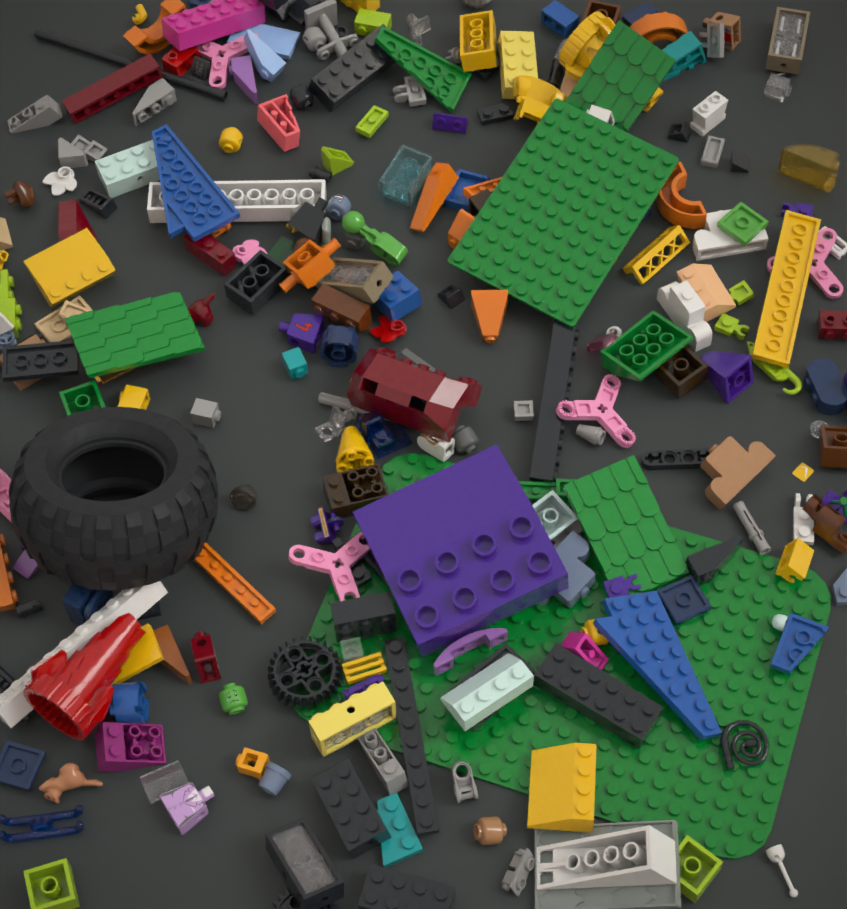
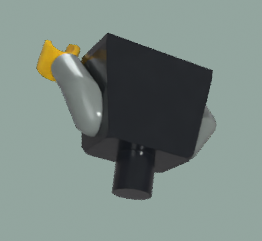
[286,197,331,248]

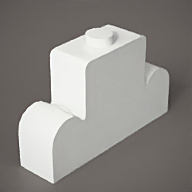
[692,209,768,261]
[657,280,712,352]

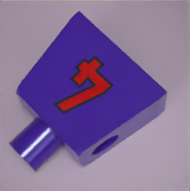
[279,313,325,354]

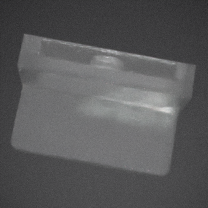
[140,760,188,804]

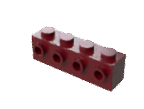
[817,310,847,341]

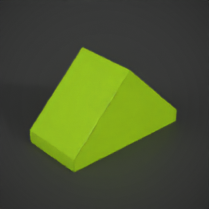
[321,146,354,176]

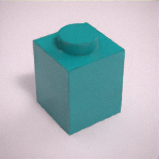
[282,347,308,380]

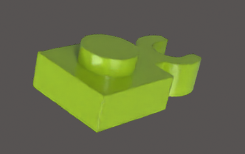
[729,280,754,306]
[714,313,750,340]

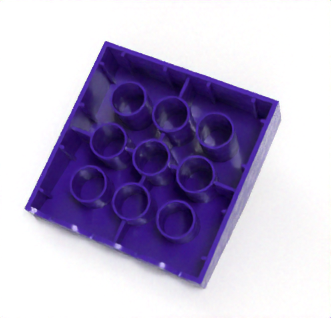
[353,444,569,658]

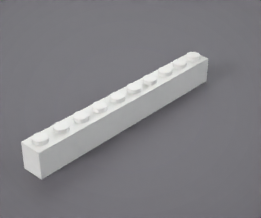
[0,581,168,728]

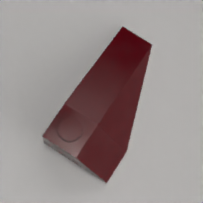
[58,199,98,242]

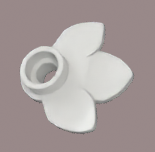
[43,166,77,196]

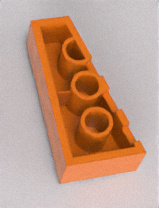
[0,534,18,612]

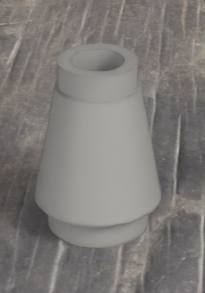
[576,424,606,445]

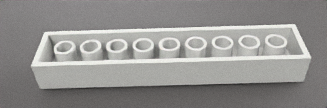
[147,179,327,223]

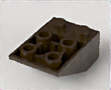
[322,463,389,518]

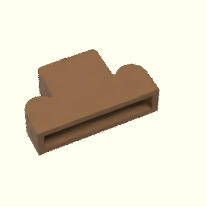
[700,436,776,510]

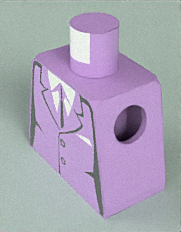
[159,783,215,835]

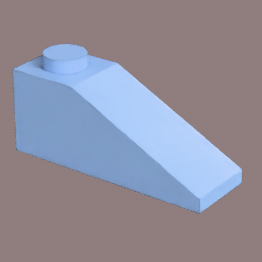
[244,29,286,82]

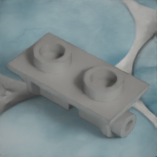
[501,848,535,897]

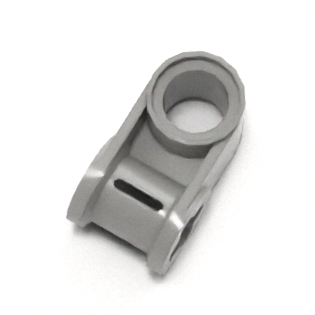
[451,761,478,804]

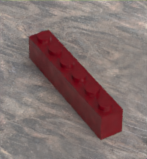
[62,54,163,124]

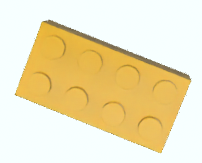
[460,10,497,72]

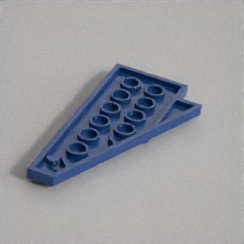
[152,124,240,242]
[593,591,722,740]

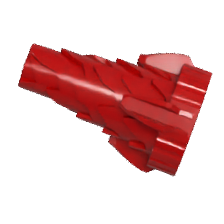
[23,613,146,741]

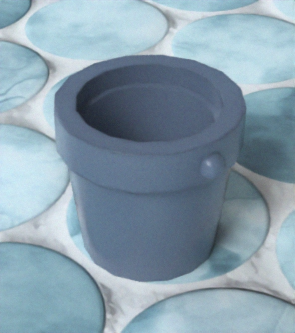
[258,762,292,796]

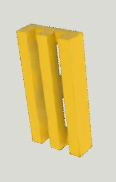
[341,652,387,685]

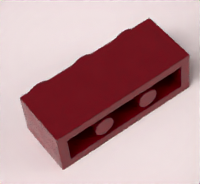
[183,233,237,277]

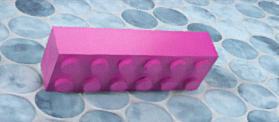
[162,0,265,51]

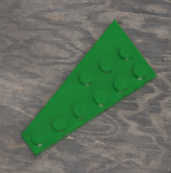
[374,26,472,113]

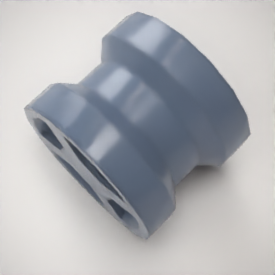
[0,330,17,351]

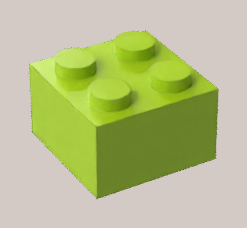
[678,835,723,903]
[23,858,80,909]

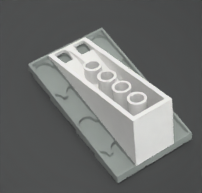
[535,820,681,909]

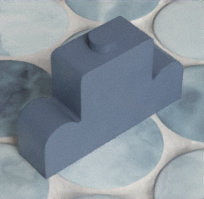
[534,531,595,608]

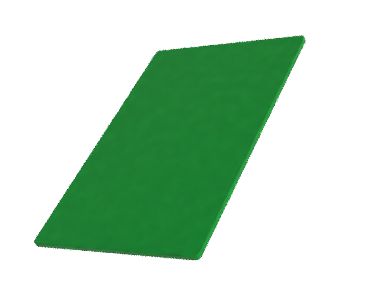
[448,99,679,328]

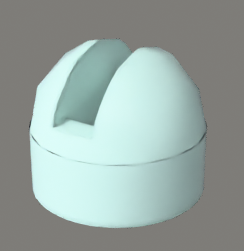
[772,614,788,632]

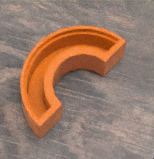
[123,0,186,54]
[630,12,688,43]
[656,162,707,229]

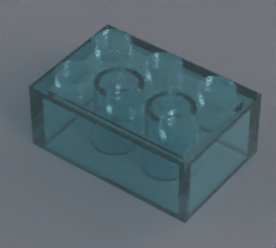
[379,145,434,207]

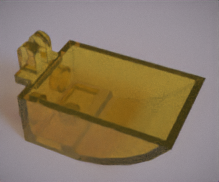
[777,144,841,192]

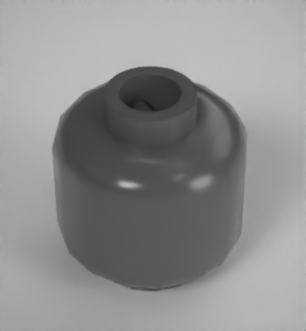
[452,425,479,454]

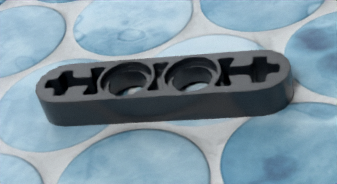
[641,448,710,471]

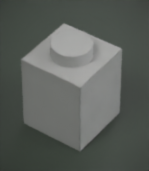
[190,398,221,428]

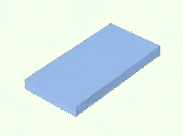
[227,24,301,60]

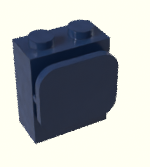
[62,585,113,625]

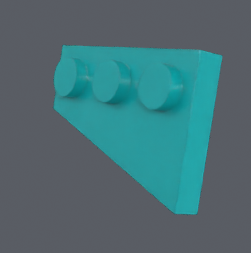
[377,792,423,868]

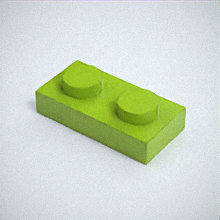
[355,105,389,138]

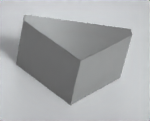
[58,137,89,168]

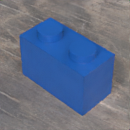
[541,0,579,39]

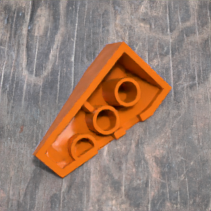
[410,162,459,232]

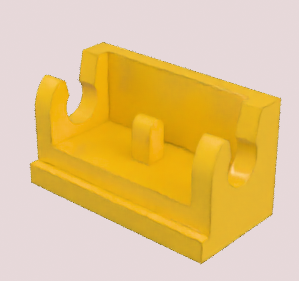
[775,538,814,583]

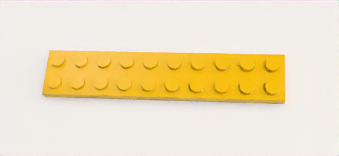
[751,210,821,368]

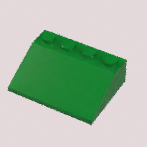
[600,310,694,381]

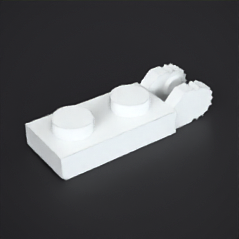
[793,493,814,545]

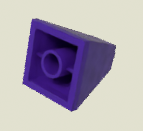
[700,351,754,404]

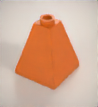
[471,290,508,343]

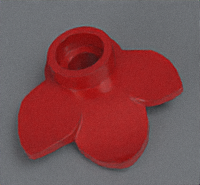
[370,316,407,343]

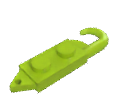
[747,341,802,395]

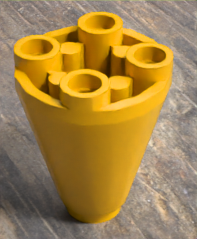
[336,426,374,473]

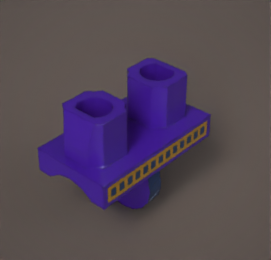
[310,506,344,545]

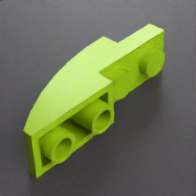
[0,269,22,338]

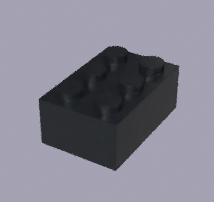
[224,250,288,315]
[330,591,397,643]

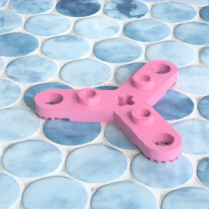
[197,33,259,89]
[767,228,843,300]
[556,374,636,448]
[288,532,370,601]

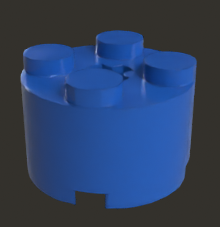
[110,682,149,724]

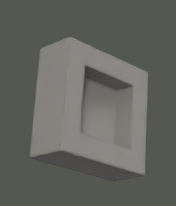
[514,400,534,421]

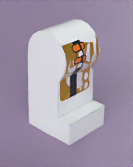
[417,433,455,462]

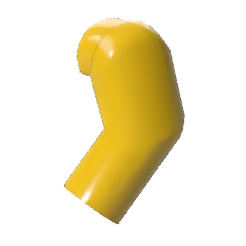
[132,4,148,25]

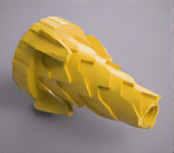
[559,11,664,112]

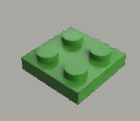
[717,202,769,246]

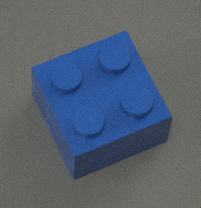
[372,271,422,322]

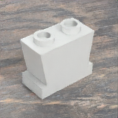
[690,91,728,137]

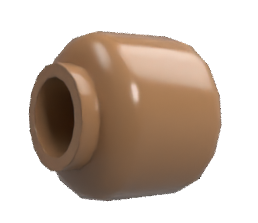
[473,816,507,846]

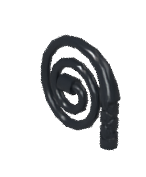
[720,720,769,771]

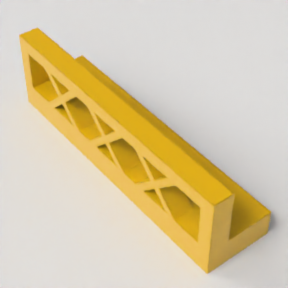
[622,225,690,285]

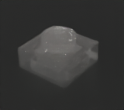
[340,637,364,663]

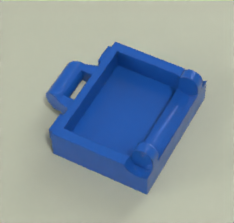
[444,169,491,213]

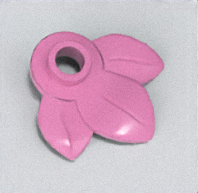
[233,239,268,264]

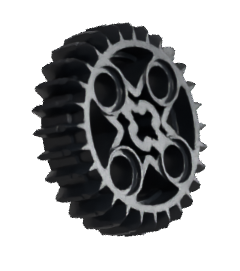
[267,636,343,711]

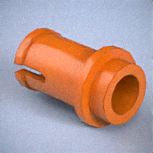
[210,223,231,239]

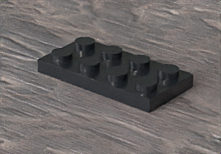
[2,340,79,382]

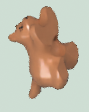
[39,763,103,804]

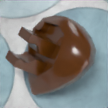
[4,181,36,208]

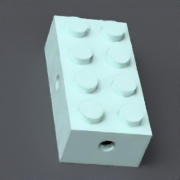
[95,140,160,198]

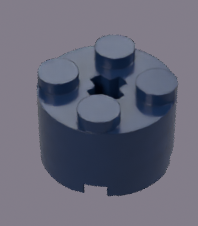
[320,325,359,367]

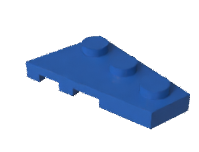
[770,612,830,675]

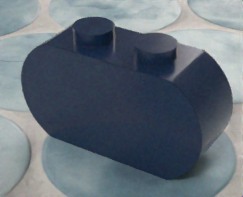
[803,358,847,415]

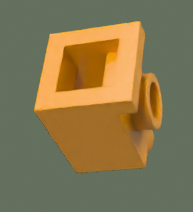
[236,747,270,780]

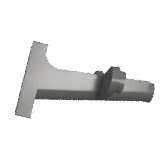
[304,0,359,60]

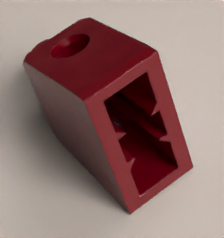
[190,631,221,684]

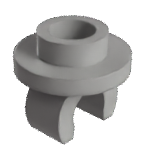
[445,47,461,64]

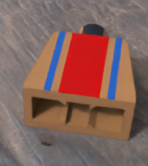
[702,12,741,51]

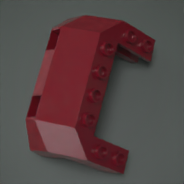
[347,347,483,443]

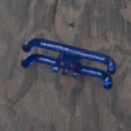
[0,804,84,843]

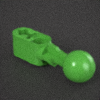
[342,211,408,267]

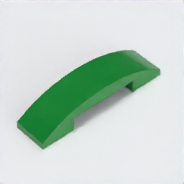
[516,477,576,502]

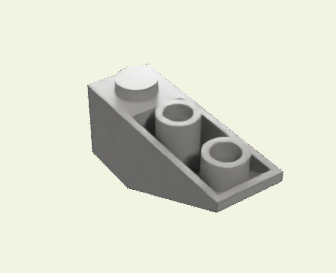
[132,78,177,126]
[7,95,63,134]
[357,728,408,795]

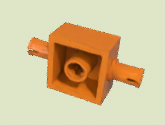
[279,238,341,293]

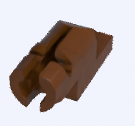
[802,494,847,555]

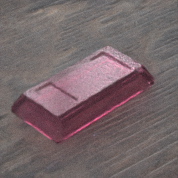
[587,333,618,351]

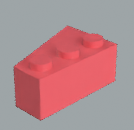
[257,94,300,152]

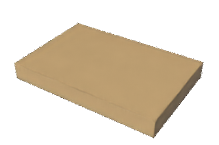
[34,296,92,342]

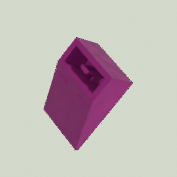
[95,722,166,772]

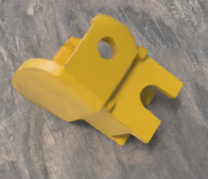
[513,75,567,126]

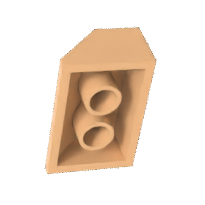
[677,264,736,322]

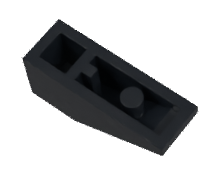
[686,535,743,584]

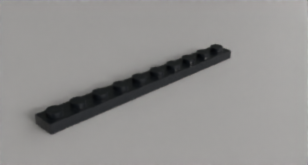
[384,637,439,837]

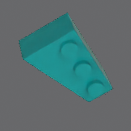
[662,31,707,82]

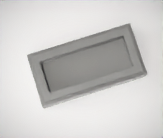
[700,135,725,168]

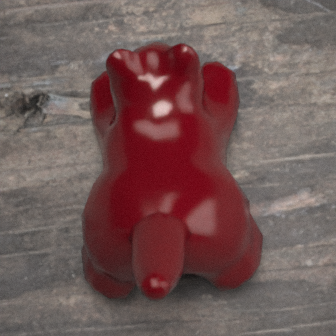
[187,293,215,327]

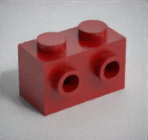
[161,46,200,77]

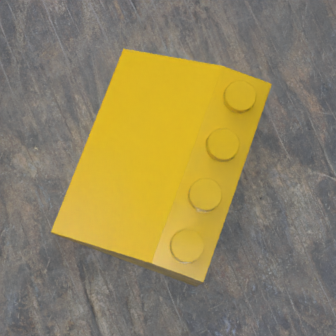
[23,228,116,308]
[527,743,596,833]

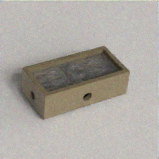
[765,7,810,74]
[315,257,394,303]

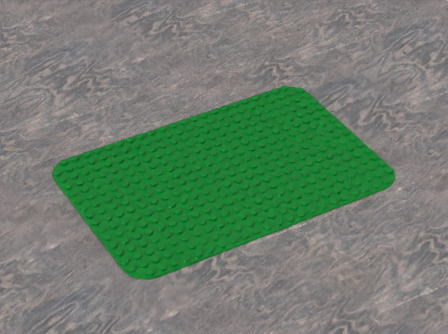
[289,453,831,860]

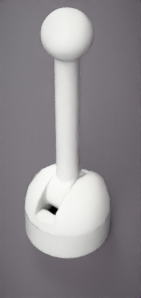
[766,844,798,898]

